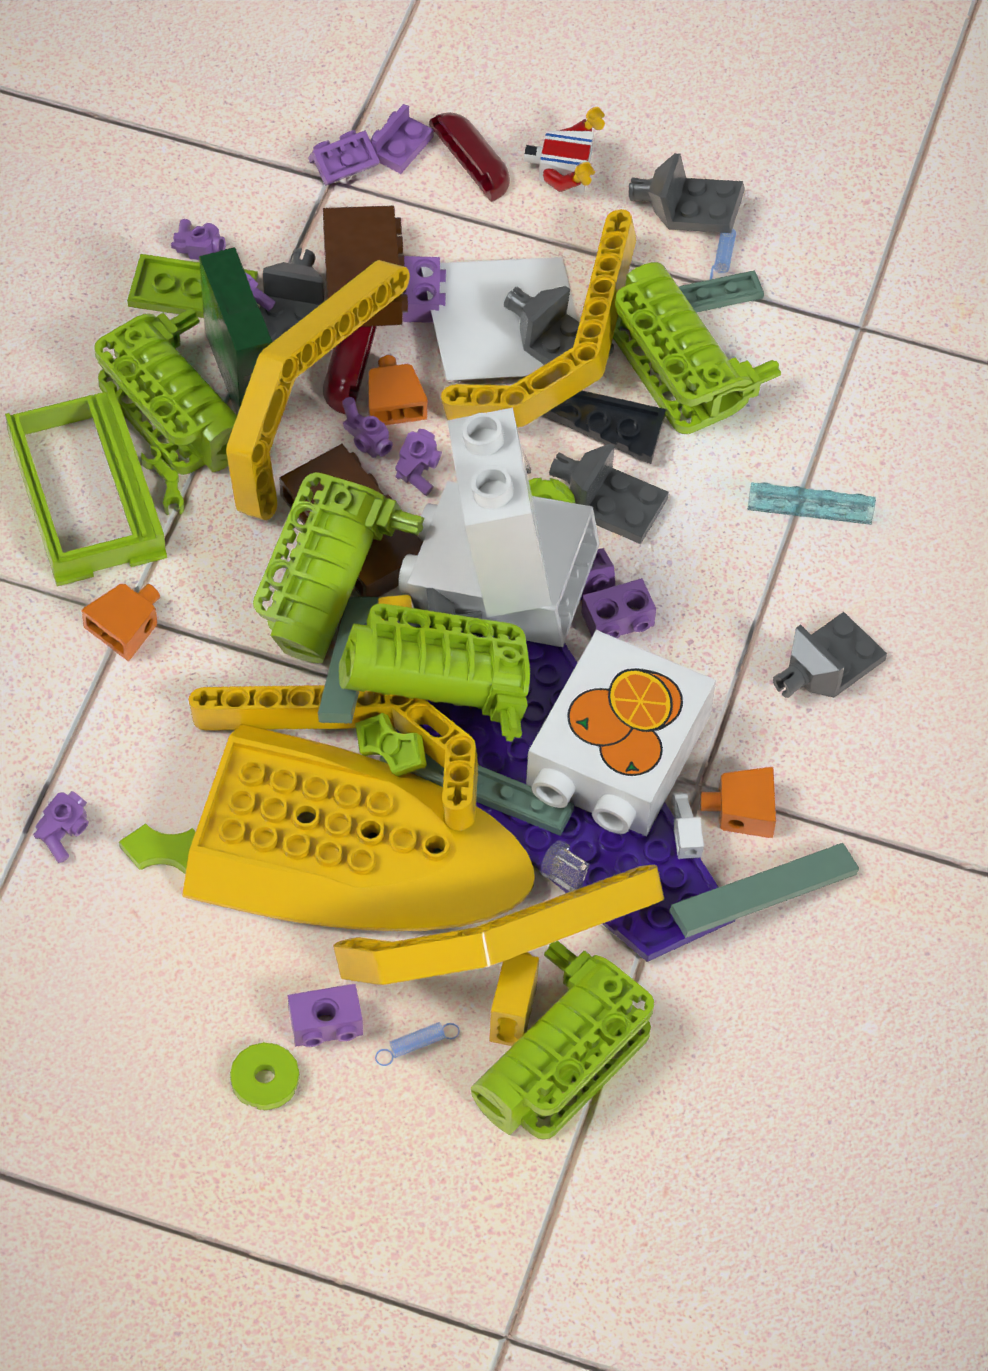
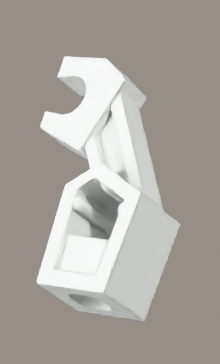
[671,792,704,859]

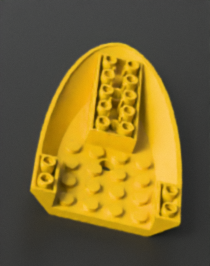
[182,724,535,931]

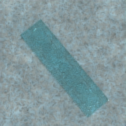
[747,482,876,525]

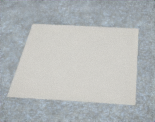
[421,257,578,381]

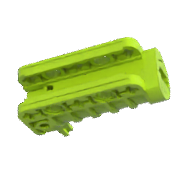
[613,262,781,434]
[94,309,237,475]
[253,472,424,663]
[339,604,530,741]
[471,941,654,1140]

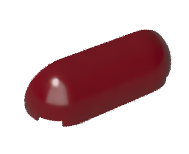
[429,112,510,202]
[323,326,377,415]

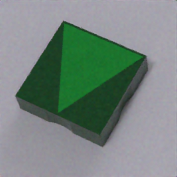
[199,247,272,415]

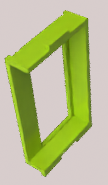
[5,387,168,587]

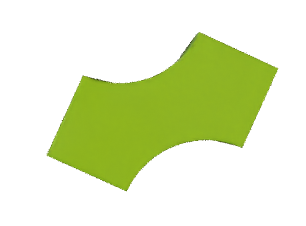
[355,713,427,776]
[119,823,196,874]

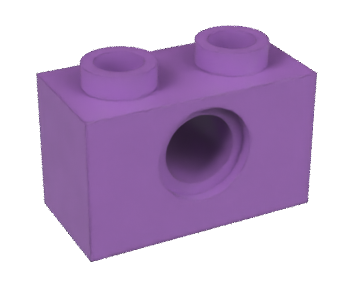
[288,984,363,1047]

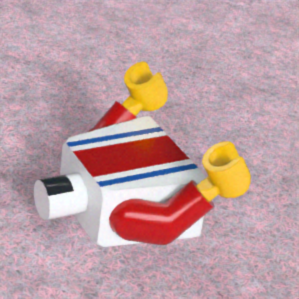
[524,107,605,193]

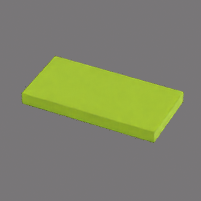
[127,254,259,318]

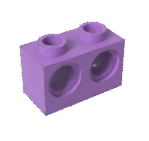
[403,256,446,323]
[581,578,656,638]

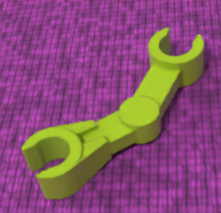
[141,446,184,515]

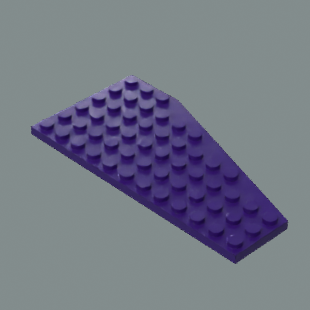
[396,636,736,962]

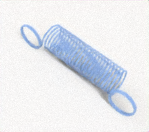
[710,229,736,280]
[375,1022,460,1066]

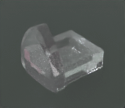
[541,840,590,892]

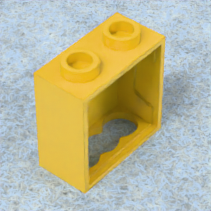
[489,952,539,1046]

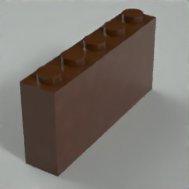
[323,205,408,327]
[279,443,423,597]

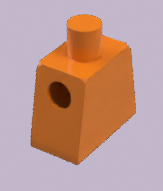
[369,355,428,425]
[81,584,160,661]
[700,767,776,838]

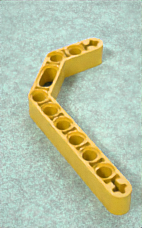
[441,209,636,427]
[226,260,410,520]
[188,685,478,831]
[333,865,664,985]

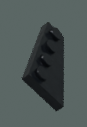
[543,390,666,464]

